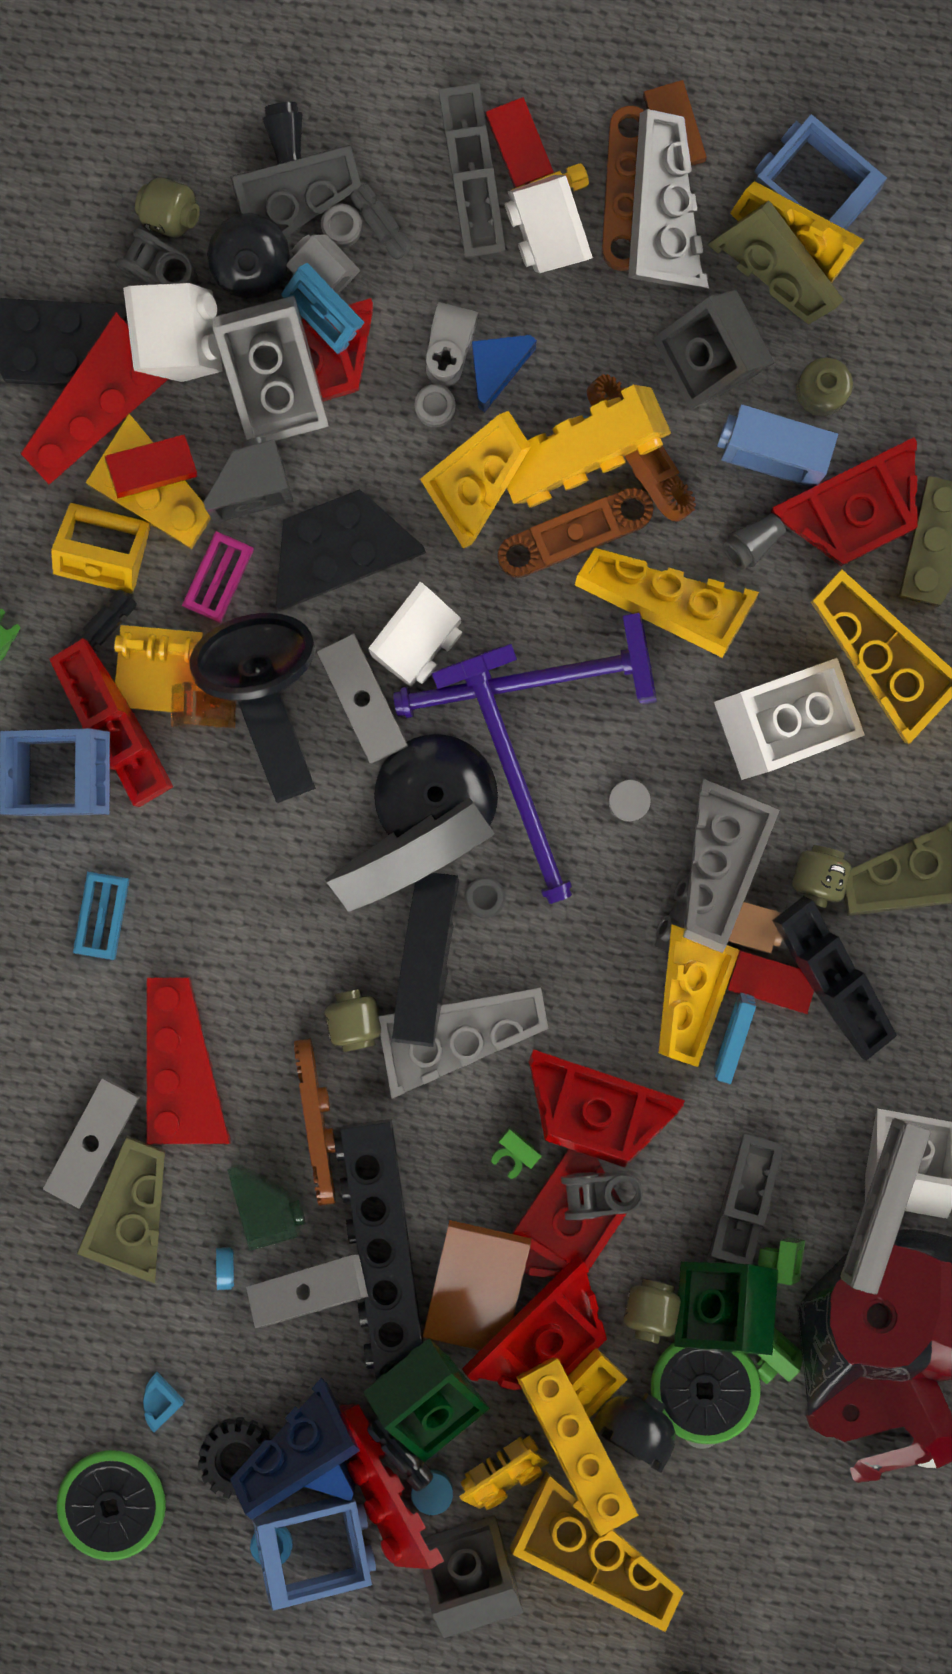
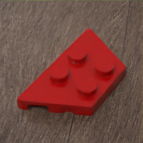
[301,298,374,402]
[770,437,918,567]
[529,1049,685,1168]
[511,1149,627,1277]
[462,1255,607,1390]

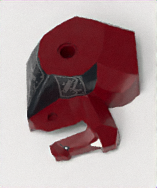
[797,1229,952,1483]

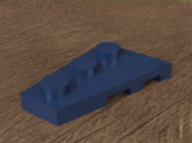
[230,1377,360,1520]

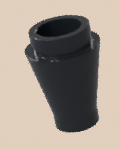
[262,102,303,164]

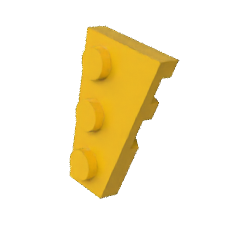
[730,181,864,283]
[420,411,531,549]
[86,414,211,549]
[658,924,740,1067]

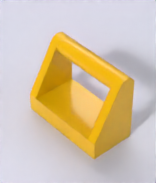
[51,503,151,594]

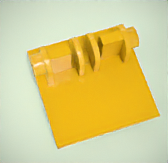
[114,625,203,714]
[459,1435,549,1510]

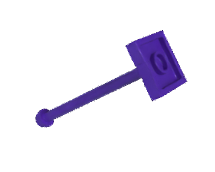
[393,613,657,718]
[432,644,572,904]

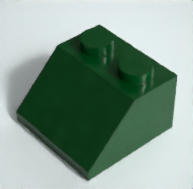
[674,1261,778,1355]
[363,1338,490,1462]

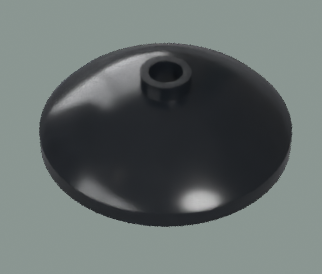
[189,613,315,701]
[374,734,498,838]

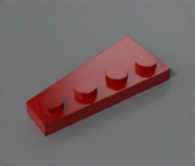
[20,312,168,485]
[147,977,231,1144]
[339,1404,444,1569]

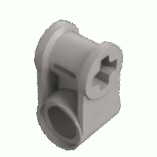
[426,302,479,388]

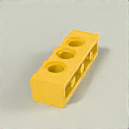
[516,1357,639,1536]

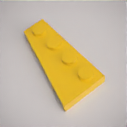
[575,548,759,658]

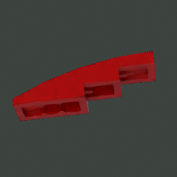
[49,639,173,807]

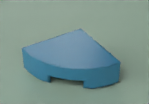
[143,1372,185,1432]

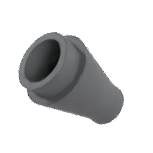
[723,513,786,570]

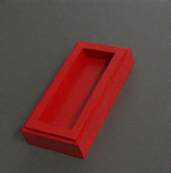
[485,97,554,188]
[105,434,197,499]
[726,951,814,1014]

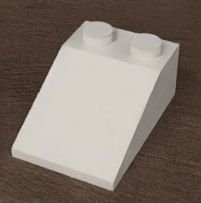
[714,658,865,780]

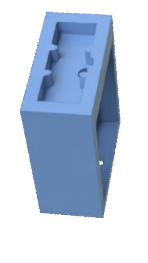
[754,114,887,230]
[717,404,839,488]
[0,729,110,816]
[252,1497,376,1611]

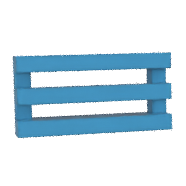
[281,263,365,354]
[73,871,130,960]
[714,992,756,1084]

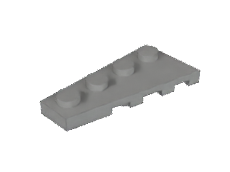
[628,109,708,291]
[683,779,780,953]
[379,987,548,1099]

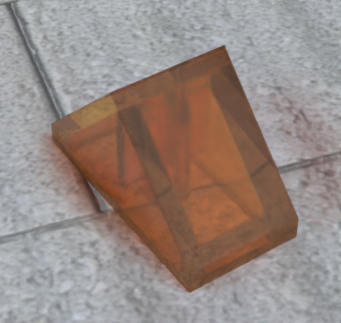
[171,682,236,728]

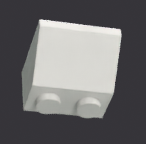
[505,175,593,273]
[123,283,223,382]
[368,582,462,687]
[865,1108,952,1219]

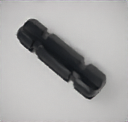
[68,590,137,652]
[367,1417,433,1491]

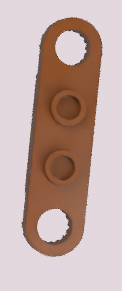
[602,106,644,271]
[587,374,696,522]
[498,487,654,578]
[294,1038,336,1206]

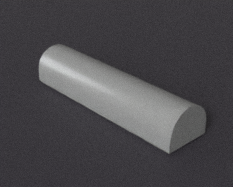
[840,1118,931,1294]

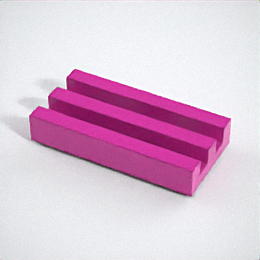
[182,531,254,624]

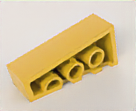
[507,384,671,508]
[811,569,952,744]
[510,1471,684,1632]

